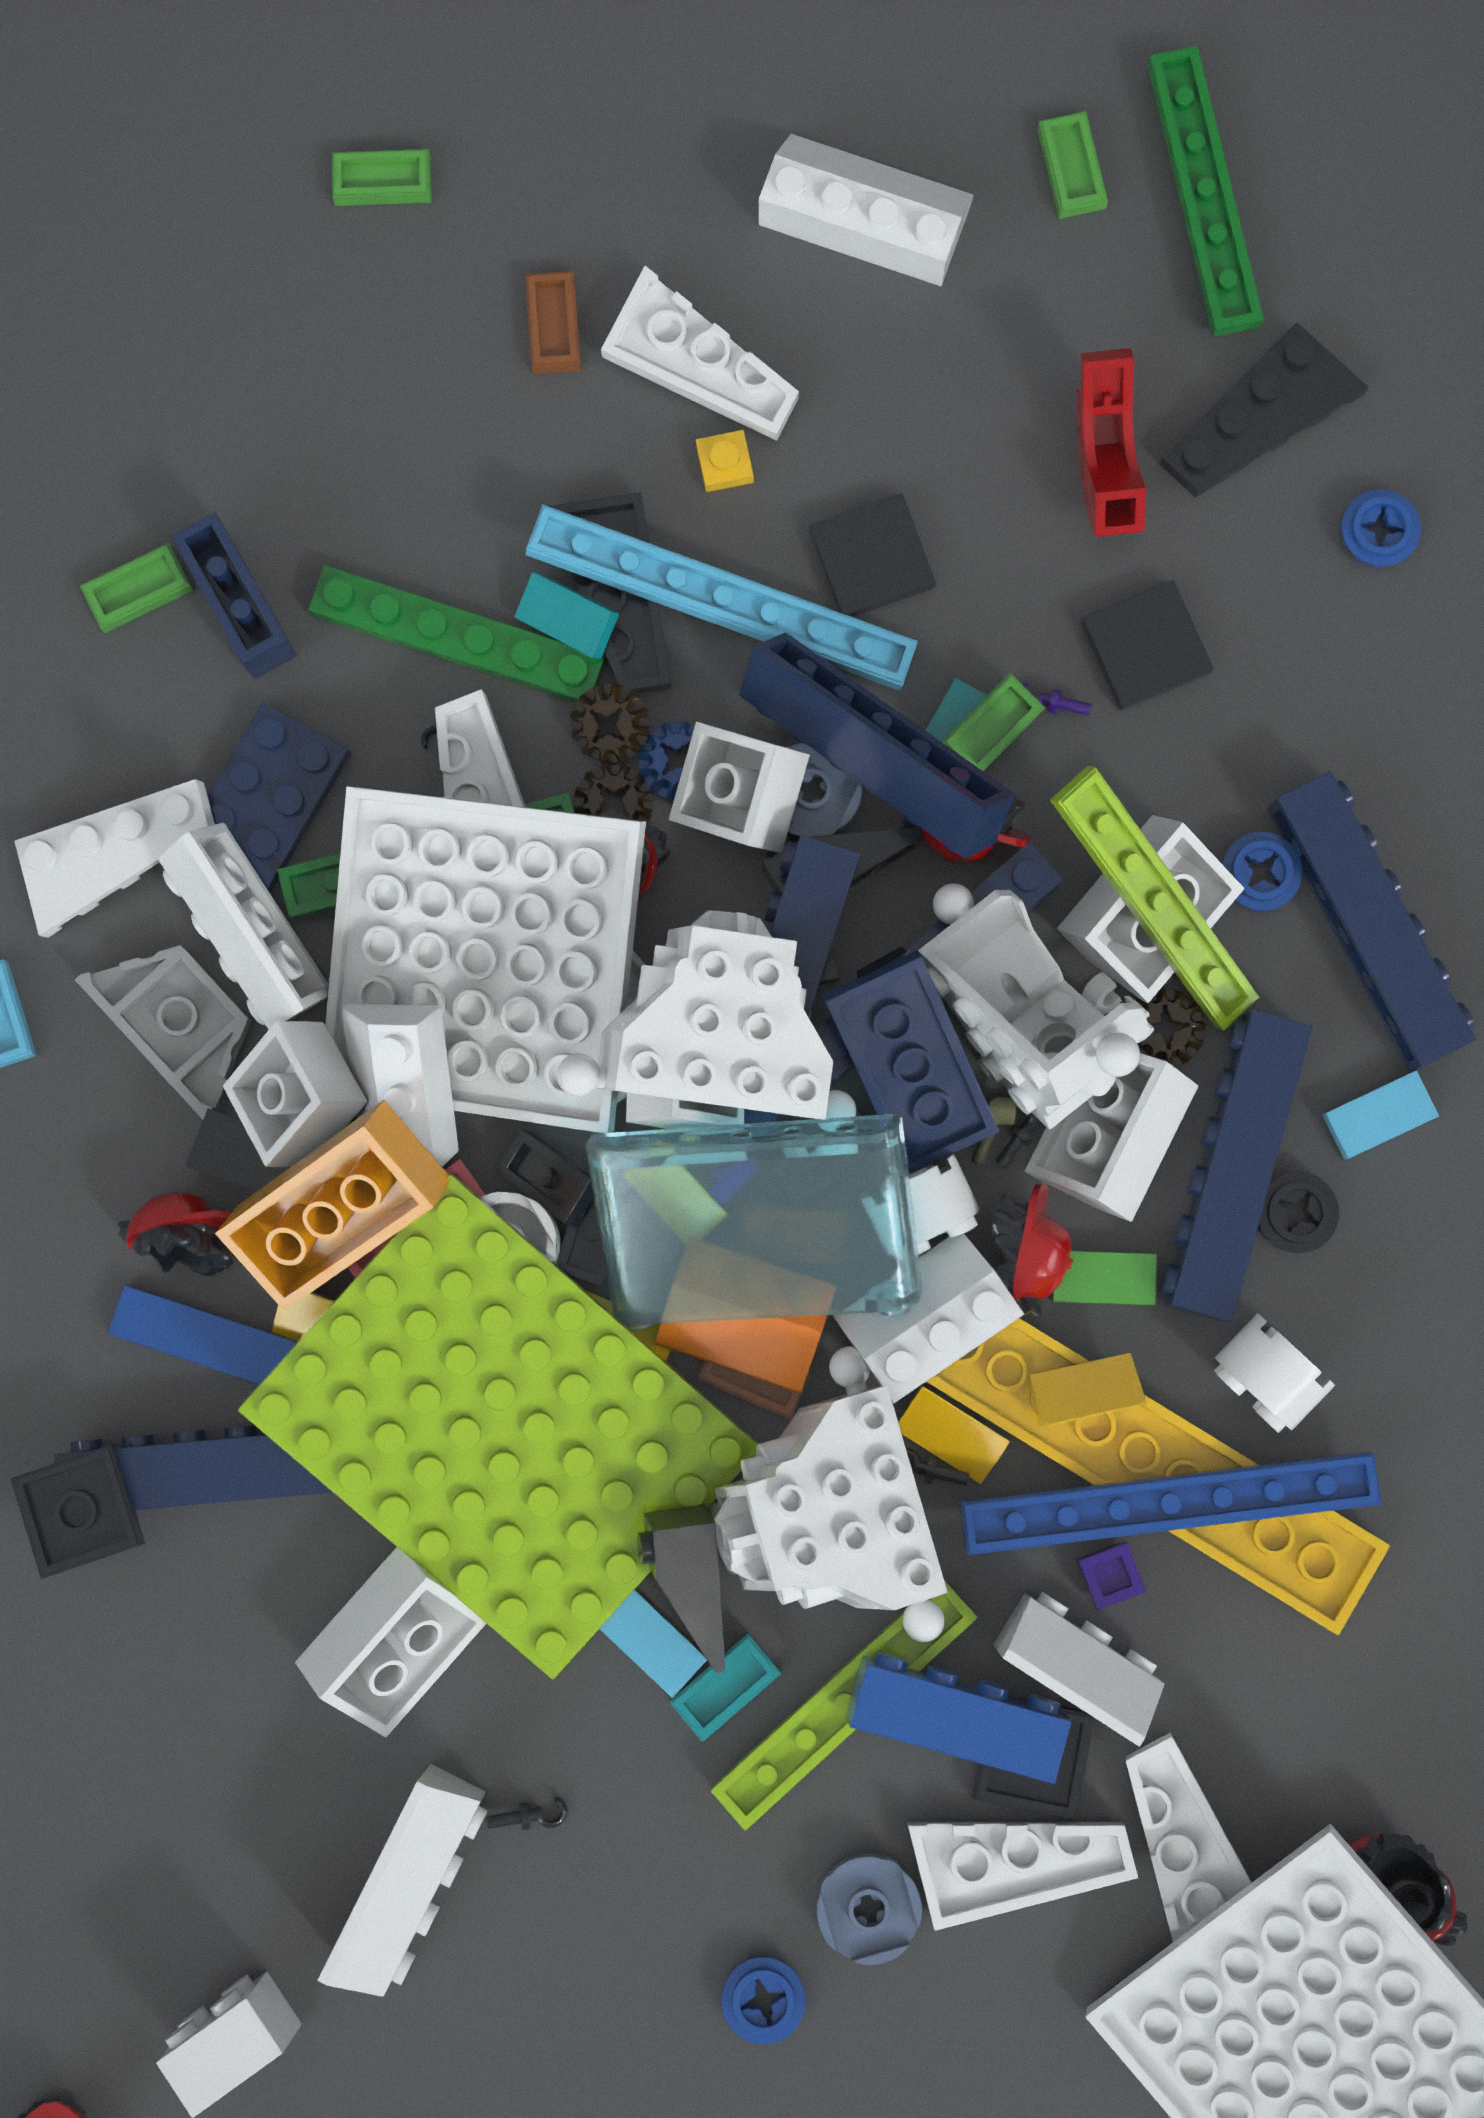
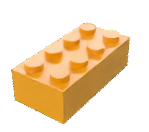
[215,1100,450,1311]

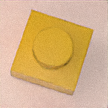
[696,430,754,493]

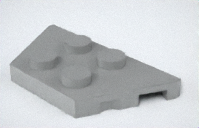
[75,945,252,1120]

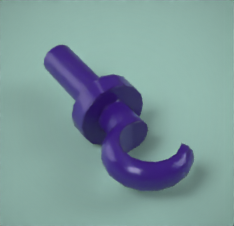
[1022,683,1092,716]

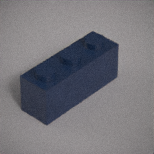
[171,512,298,679]

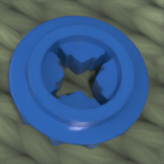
[1339,489,1421,569]
[639,721,695,801]
[1222,832,1302,912]
[721,1956,806,2045]

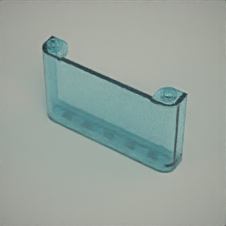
[586,1113,922,1330]

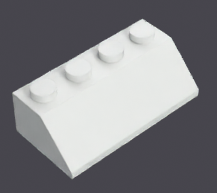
[759,134,974,287]
[158,822,329,1030]
[317,1764,488,1997]

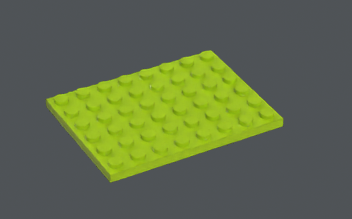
[238,1172,759,1680]

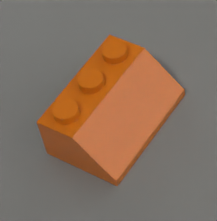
[655,1235,837,1393]

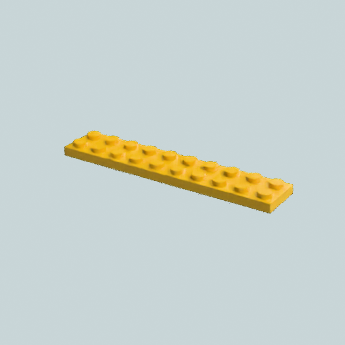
[926,1318,1390,1636]

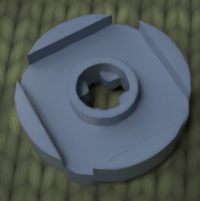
[786,743,862,840]
[816,1853,922,1965]

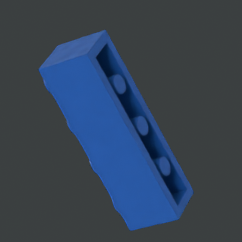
[846,1652,1071,1784]

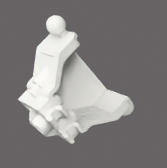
[918,883,1154,1130]
[557,910,856,1132]
[708,1346,948,1642]

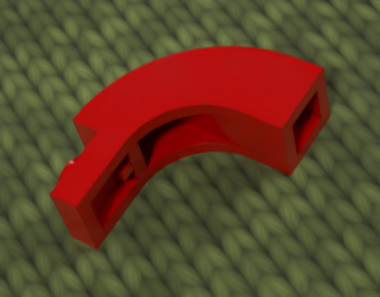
[1076,348,1146,537]

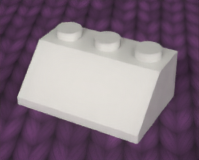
[1056,815,1244,1003]
[342,1004,459,1167]
[1024,1053,1198,1222]
[833,1233,1024,1403]
[295,1547,486,1737]
[993,1592,1165,1747]

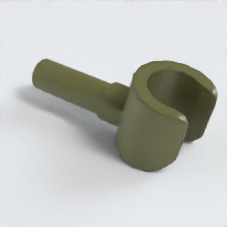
[972,1096,1016,1165]

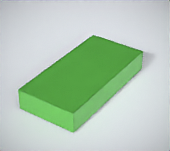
[1037,111,1108,219]
[332,149,432,206]
[80,543,194,633]
[941,673,1045,771]
[1051,1251,1157,1306]

